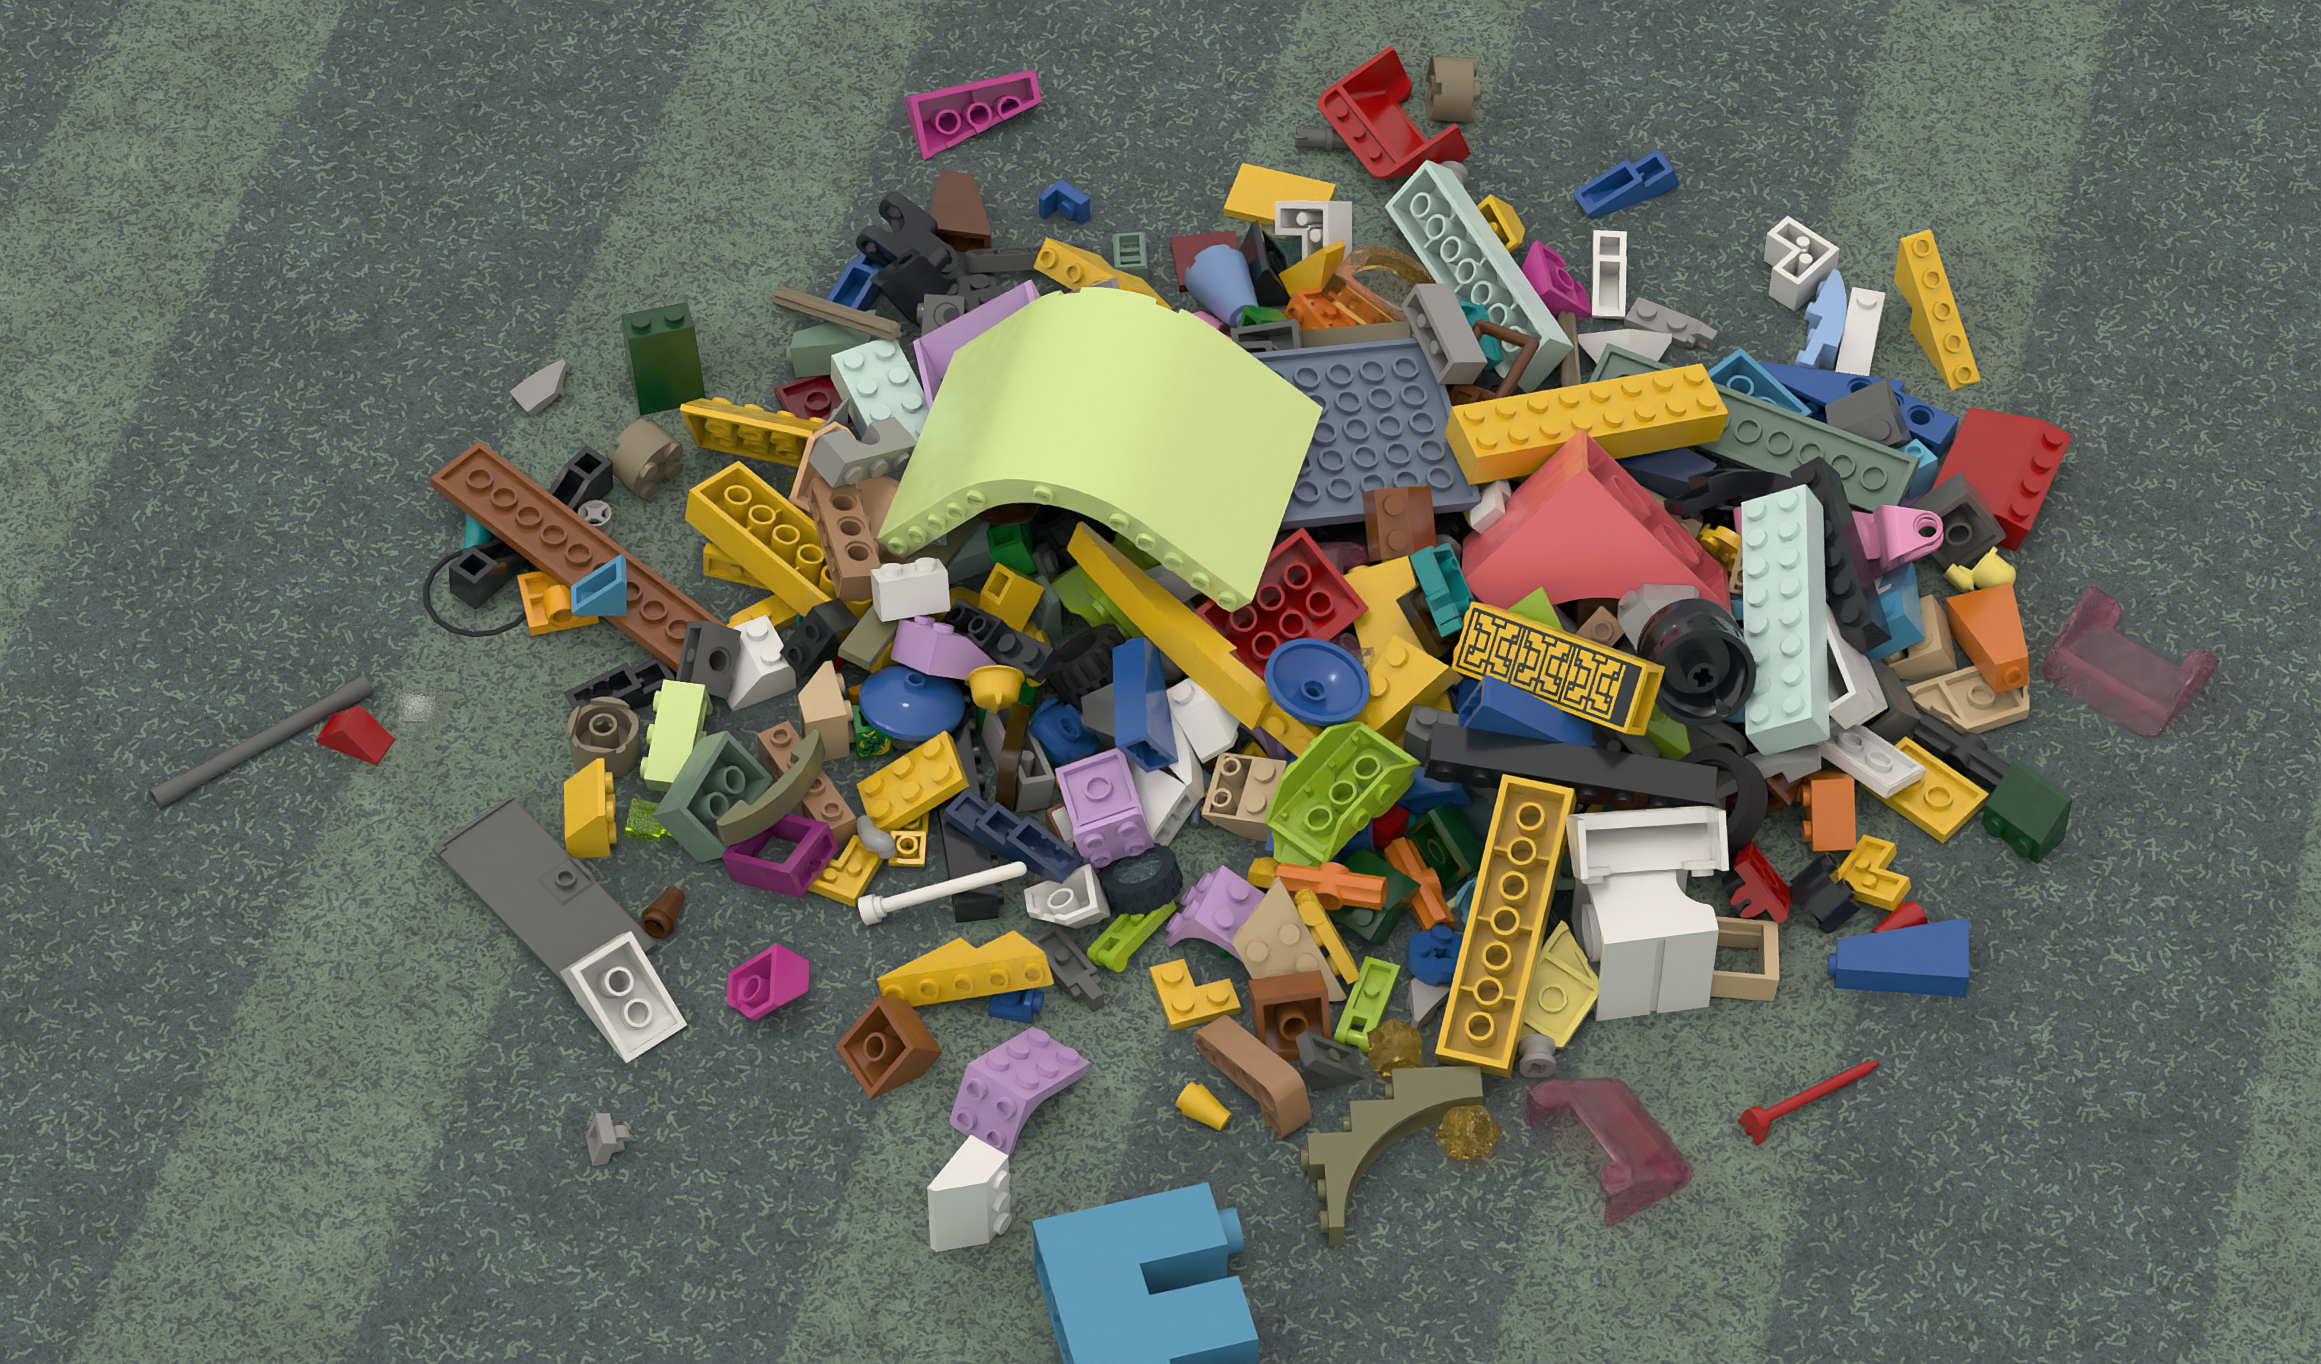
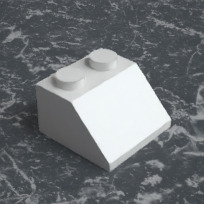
[709,615,796,712]

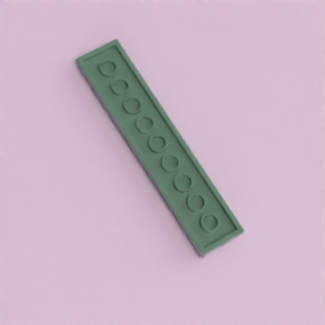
[1589,343,1920,514]

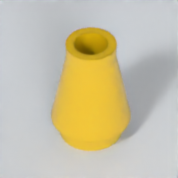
[1175,1081,1232,1132]

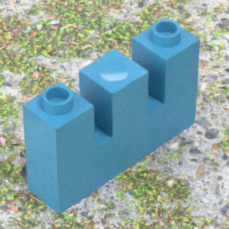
[1032,1182,1259,1364]

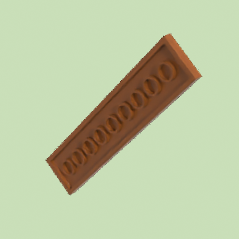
[431,440,728,672]

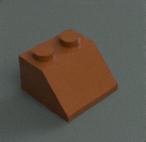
[1362,485,1437,562]
[1248,970,1332,1061]
[835,995,943,1099]

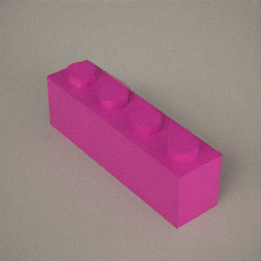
[904,70,1042,161]

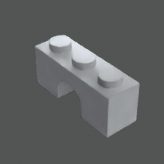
[808,417,917,488]

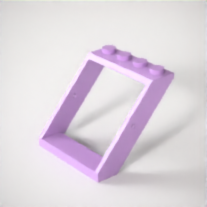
[913,279,1041,412]

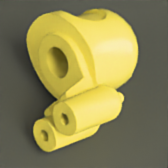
[1943,546,2016,593]

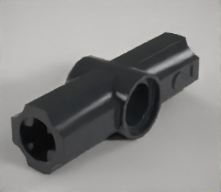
[1912,715,2010,792]

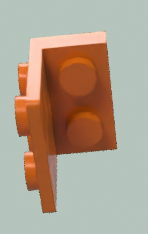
[1283,287,1357,331]

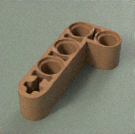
[1193,1015,1312,1140]

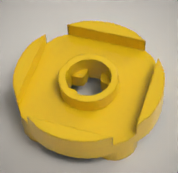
[1695,524,1741,579]

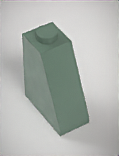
[786,309,881,378]

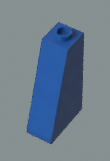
[1113,637,1179,773]
[1458,675,1596,748]
[1827,918,1969,997]

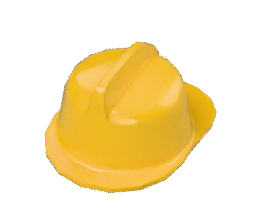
[965,665,1025,715]

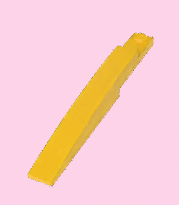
[1067,521,1323,758]

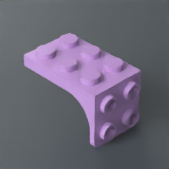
[1055,748,1155,868]
[1164,865,1312,962]
[950,1026,1091,1156]

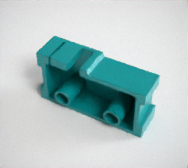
[1409,543,1475,637]

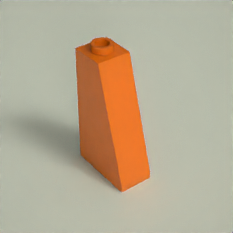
[1946,582,2029,693]

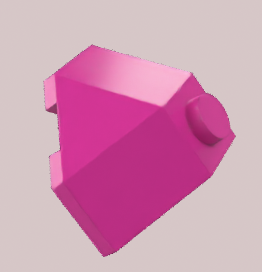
[1521,241,1592,321]
[726,943,809,1021]

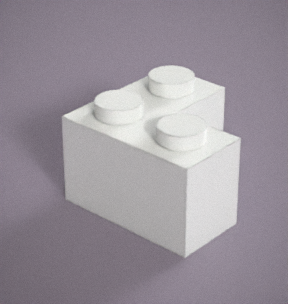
[1275,200,1352,268]
[1764,216,1839,312]

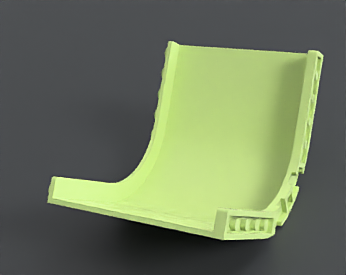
[876,287,1323,612]

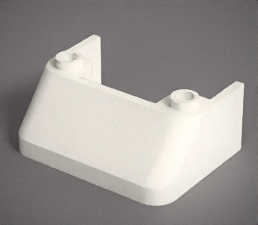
[1566,806,1729,884]

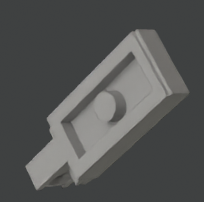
[1624,297,1718,351]

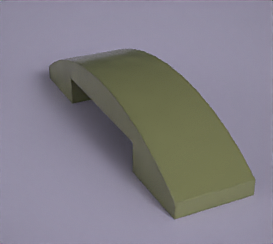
[716,728,826,846]

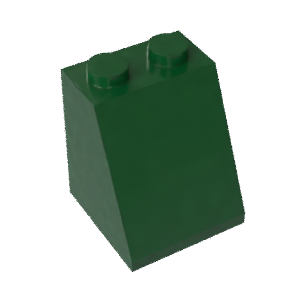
[621,302,706,416]

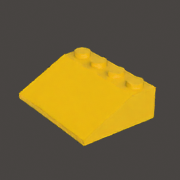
[680,397,827,468]

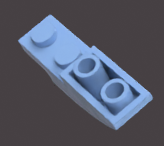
[1794,269,1847,369]

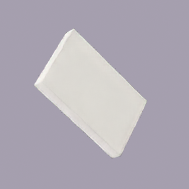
[1810,718,1926,799]

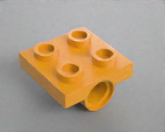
[517,571,599,636]

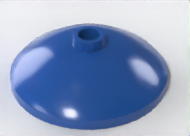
[1264,638,1370,726]
[859,664,965,741]

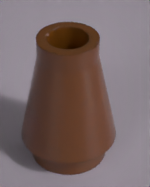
[641,887,685,939]

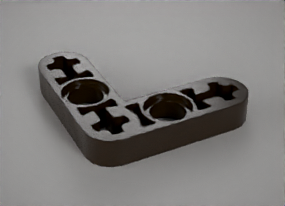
[995,703,1031,814]

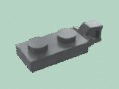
[1028,924,1105,1013]

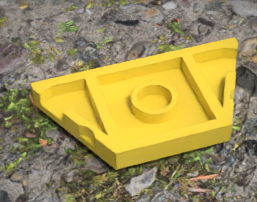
[1519,920,1599,1050]

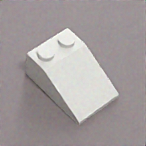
[560,931,687,1063]

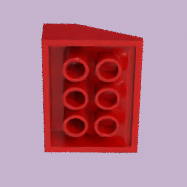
[1930,407,2073,551]
[1194,527,1369,682]

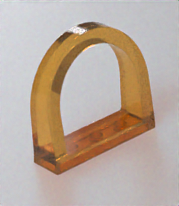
[1320,245,1437,338]

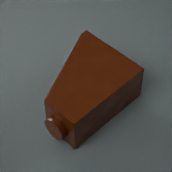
[929,170,992,252]

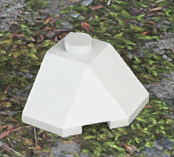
[1578,329,1672,364]
[1166,677,1240,763]
[1024,864,1110,929]

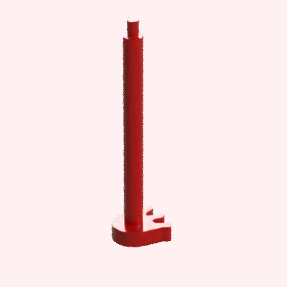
[1738,1060,1879,1146]

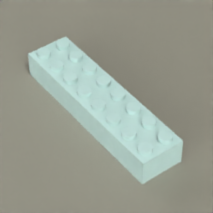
[1385,160,1574,393]
[831,338,995,584]
[1741,484,1830,756]

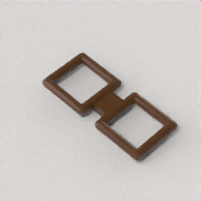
[1445,319,1540,407]

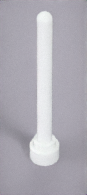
[858,861,1027,925]

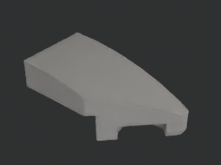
[510,359,570,417]
[1406,977,1451,1030]

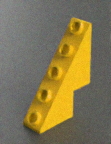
[1894,229,1981,390]
[1033,237,1172,310]
[877,930,1054,1007]

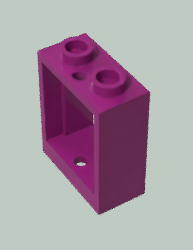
[722,814,839,898]

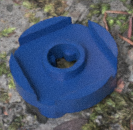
[1029,699,1097,766]
[1405,925,1463,988]

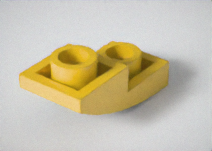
[888,810,930,867]

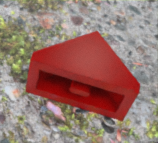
[315,705,395,766]

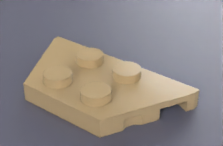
[1905,665,2029,734]
[1231,876,1347,1001]

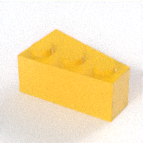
[1346,634,1464,742]

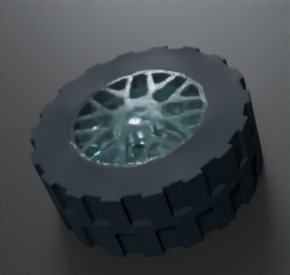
[1100,843,1183,916]

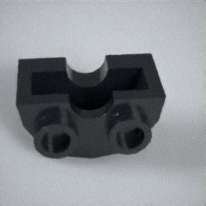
[1789,851,1861,934]

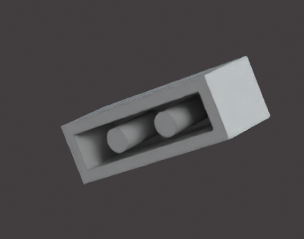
[1401,284,1488,384]
[981,701,1055,812]

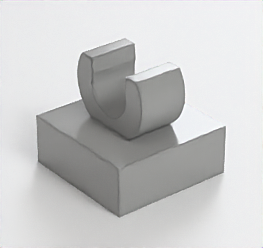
[586,1113,630,1166]

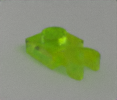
[624,798,677,842]

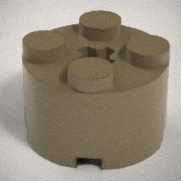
[1425,56,1480,122]
[606,418,683,500]
[568,697,641,778]

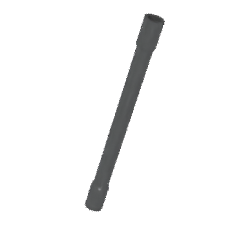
[149,675,373,809]

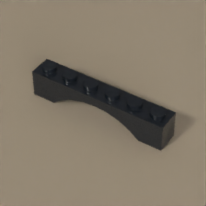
[448,445,613,609]

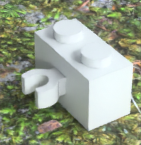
[871,557,950,622]

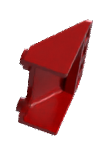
[1318,46,1471,180]

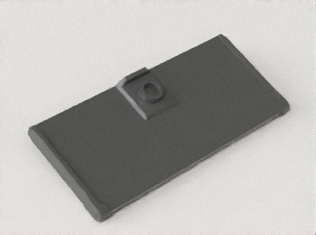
[432,796,658,999]

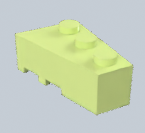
[640,679,713,792]

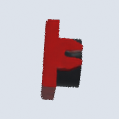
[1721,840,1792,924]

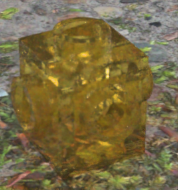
[1367,1017,1424,1080]
[1435,1104,1503,1160]

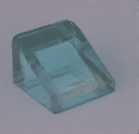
[1266,224,1302,258]

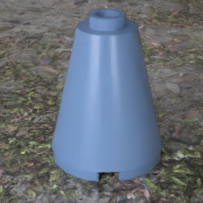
[1184,244,1259,328]

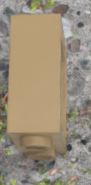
[1710,916,1779,1001]

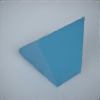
[571,554,627,616]

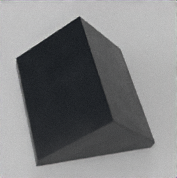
[1239,220,1291,307]

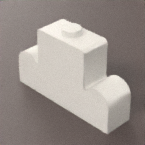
[1826,603,1888,729]

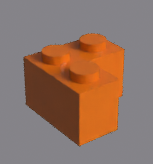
[1795,769,1856,852]

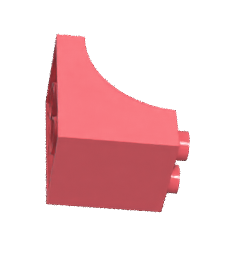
[1461,428,1732,613]

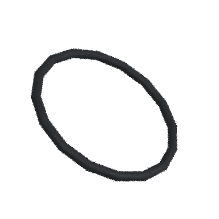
[423,549,536,637]

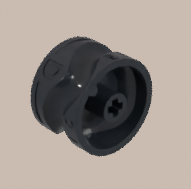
[1637,598,1756,726]

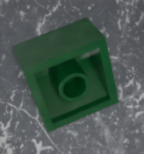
[1982,759,2073,864]
[1407,802,1485,890]
[1325,847,1421,945]

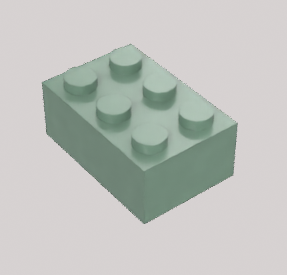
[652,730,773,862]

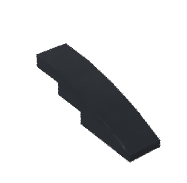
[564,657,677,710]

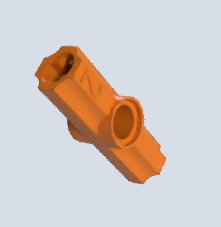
[1384,837,1455,931]
[1275,862,1388,910]

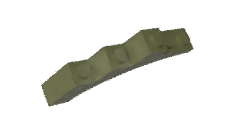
[1300,1065,1483,1246]

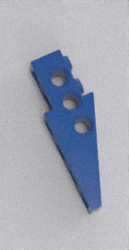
[1759,361,1958,461]

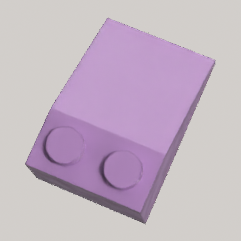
[890,615,998,680]

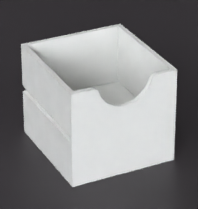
[1571,869,1719,1021]

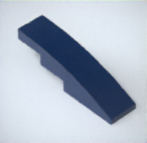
[942,788,1084,884]

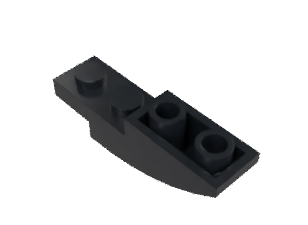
[1663,468,1794,520]
[940,598,1061,684]

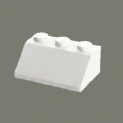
[927,1135,1012,1252]

